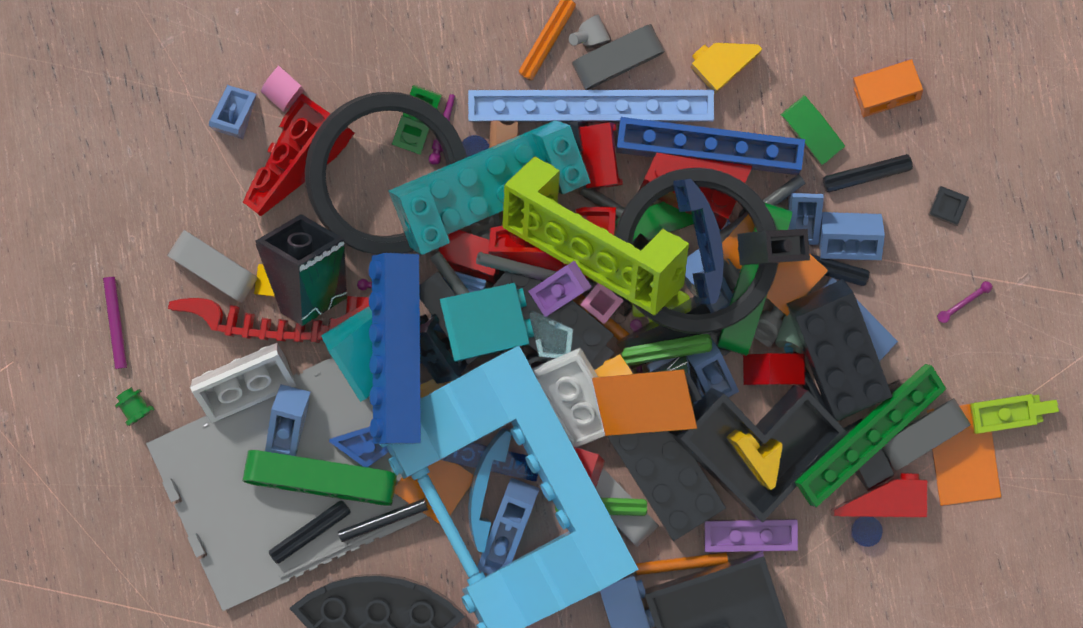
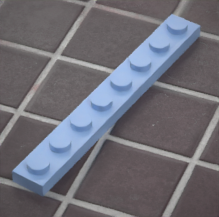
[468,90,714,122]

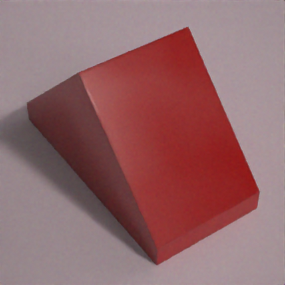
[743,353,805,385]

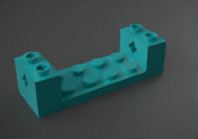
[388,120,591,255]

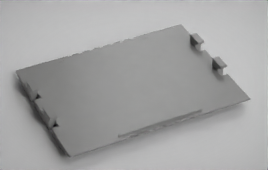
[146,357,427,611]

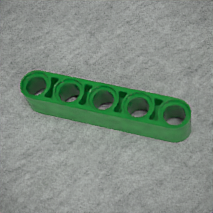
[717,202,793,356]
[242,450,397,506]

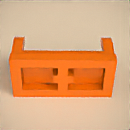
[853,59,923,118]

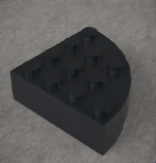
[289,574,466,628]

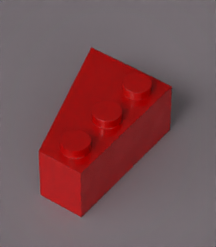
[639,152,753,229]

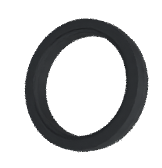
[305,92,467,255]
[615,168,778,334]

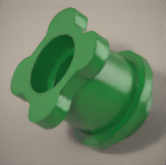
[115,387,155,426]

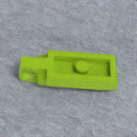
[970,394,1059,434]

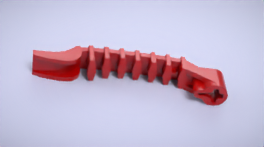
[168,296,369,343]

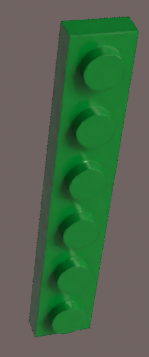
[795,364,947,508]

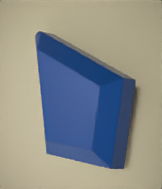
[329,426,389,468]

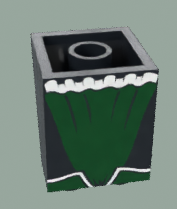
[255,214,347,326]

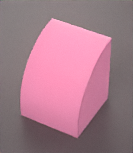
[261,65,305,113]
[581,283,624,324]

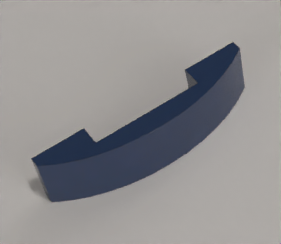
[673,179,724,304]

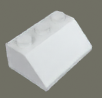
[190,343,297,423]

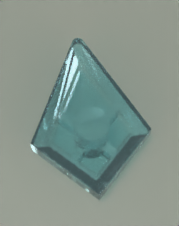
[529,310,573,358]

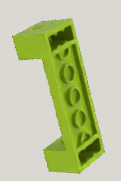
[503,156,689,315]

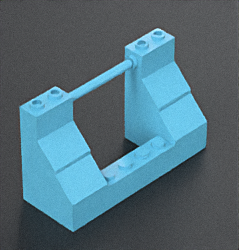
[379,346,639,628]

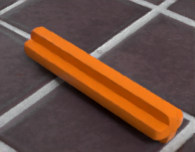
[519,0,576,80]

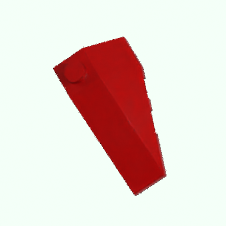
[243,93,355,216]
[488,207,616,278]

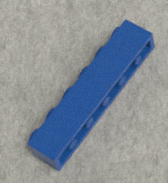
[616,117,805,175]
[369,253,421,444]

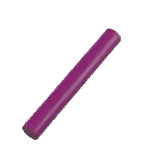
[103,277,127,369]

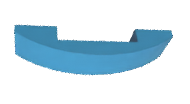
[468,428,512,553]

